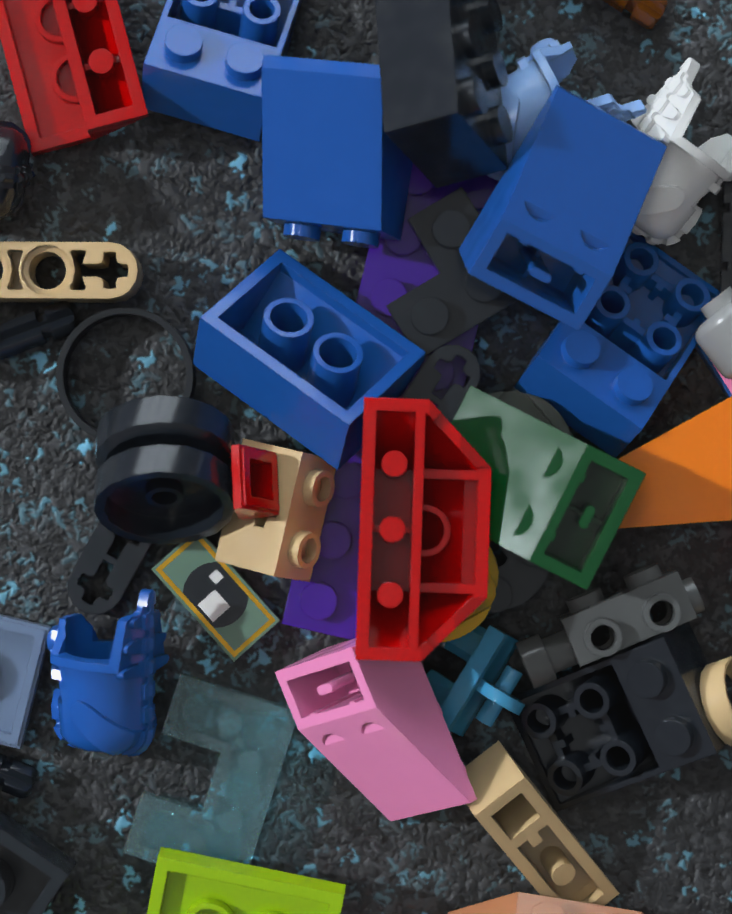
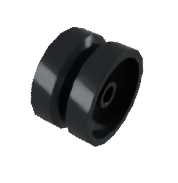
[94,395,235,545]

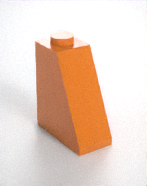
[617,396,732,529]

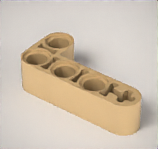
[0,241,143,303]

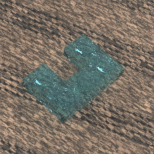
[123,672,296,865]

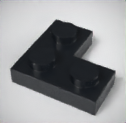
[386,187,518,356]

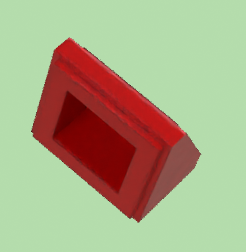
[231,444,280,520]

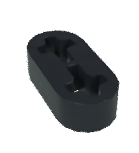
[402,345,480,423]
[67,522,153,615]

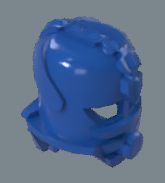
[47,589,169,757]

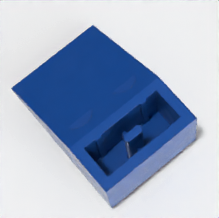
[141,0,302,141]
[458,85,667,331]
[514,232,720,458]

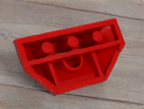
[355,397,492,662]

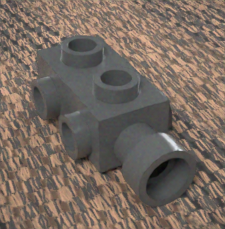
[515,563,705,689]

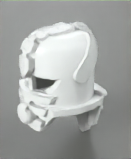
[630,57,732,246]

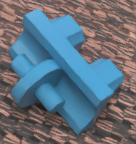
[426,625,526,737]

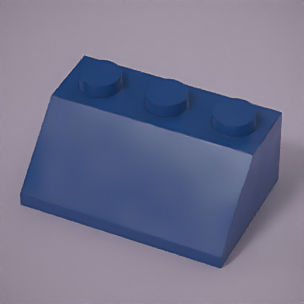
[193,249,426,470]

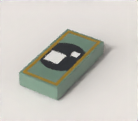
[151,537,281,661]

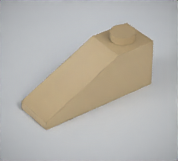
[465,740,619,906]

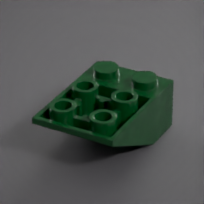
[451,385,646,590]

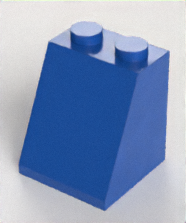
[262,55,413,248]

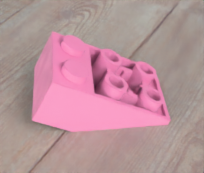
[275,638,477,822]

